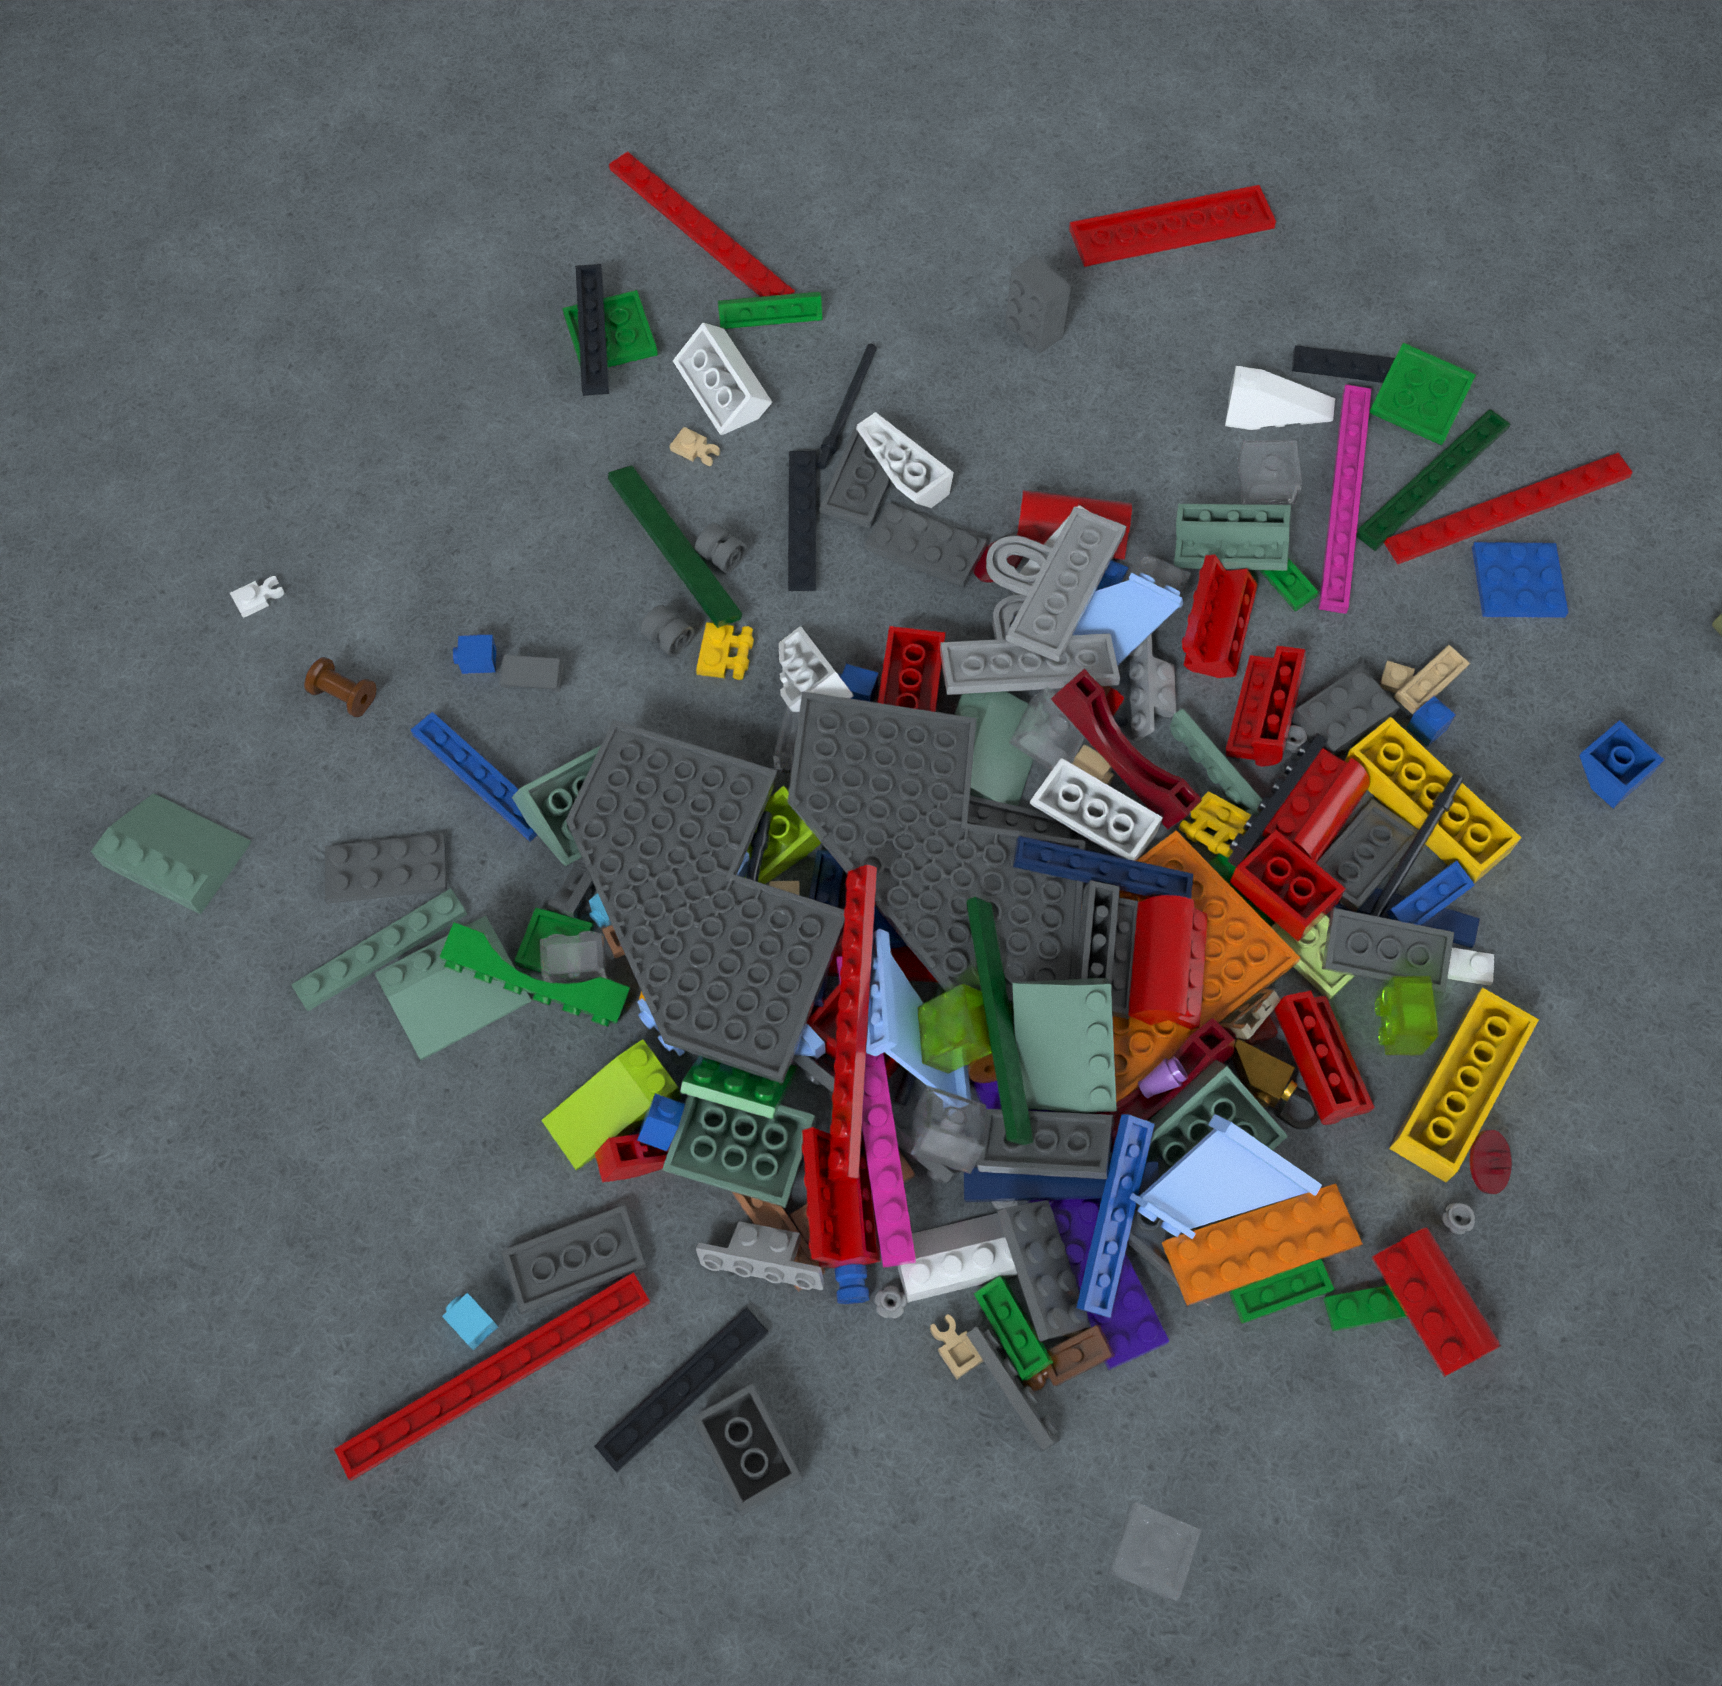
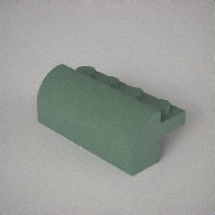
[1174,504,1291,570]

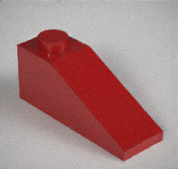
[595,1134,672,1183]

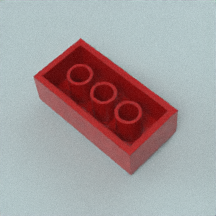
[878,626,946,712]

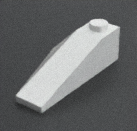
[1225,366,1335,430]
[856,412,954,508]
[778,626,854,712]

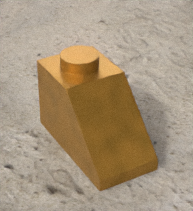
[1231,1039,1295,1108]

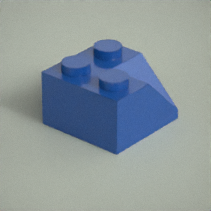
[1579,720,1664,809]

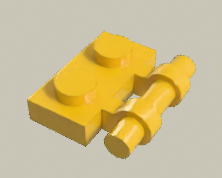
[696,622,754,680]
[1179,791,1251,857]

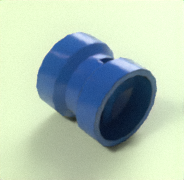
[834,1264,870,1304]

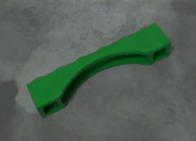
[440,922,630,1027]

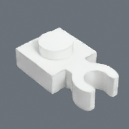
[230,576,285,618]

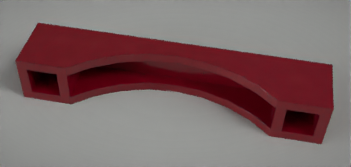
[1051,668,1202,830]
[1095,1018,1235,1154]

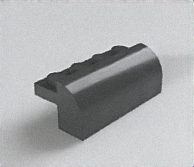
[1075,880,1139,1019]

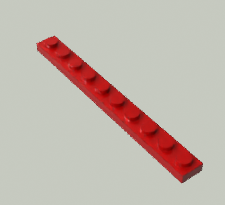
[609,151,795,297]
[1384,453,1633,565]
[828,865,877,1182]
[334,1272,650,1481]

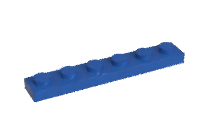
[411,712,537,842]
[1076,1114,1155,1318]

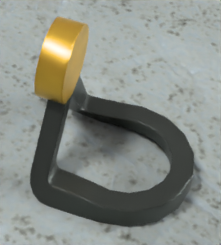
[1275,1081,1319,1130]

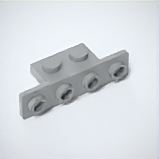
[1129,634,1176,741]
[696,1221,825,1290]

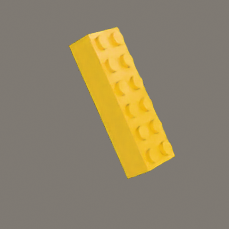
[1345,717,1522,884]
[1389,987,1539,1182]

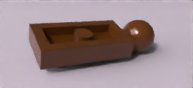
[1020,1325,1115,1392]

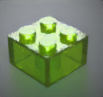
[1375,976,1439,1055]
[917,984,992,1074]

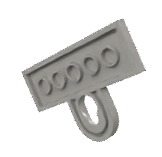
[986,507,1126,662]
[940,595,1120,695]

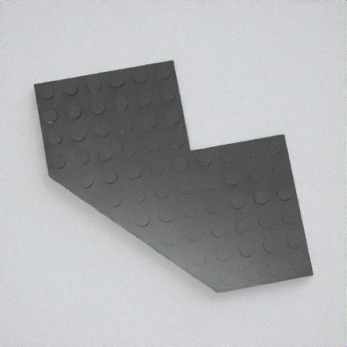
[787,691,1085,1002]
[566,720,845,1084]

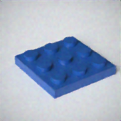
[1472,542,1568,618]

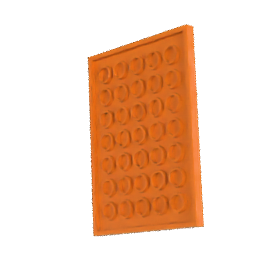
[1081,830,1300,1103]

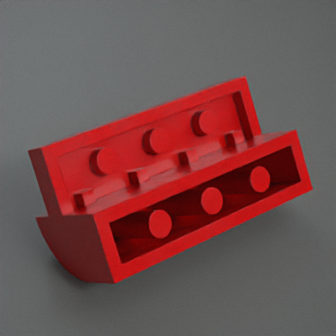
[1017,489,1132,560]
[1182,554,1258,678]
[1225,646,1306,767]
[1262,749,1370,863]
[1128,895,1208,1030]
[1274,991,1375,1125]
[801,1127,881,1268]
[1372,1227,1502,1377]

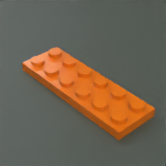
[1162,1184,1362,1306]

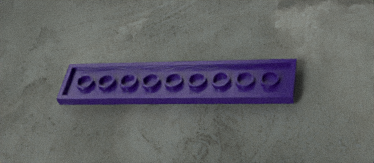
[970,1078,1169,1370]

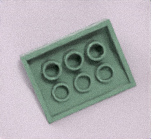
[955,691,1048,806]
[512,745,601,867]
[91,793,251,914]
[374,916,532,1060]
[1012,978,1117,1113]
[1146,1060,1288,1178]
[662,1095,816,1207]

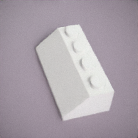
[673,323,772,435]
[1030,758,1163,861]
[898,1213,1018,1303]

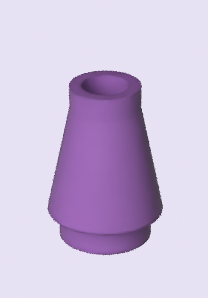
[1138,1057,1188,1098]

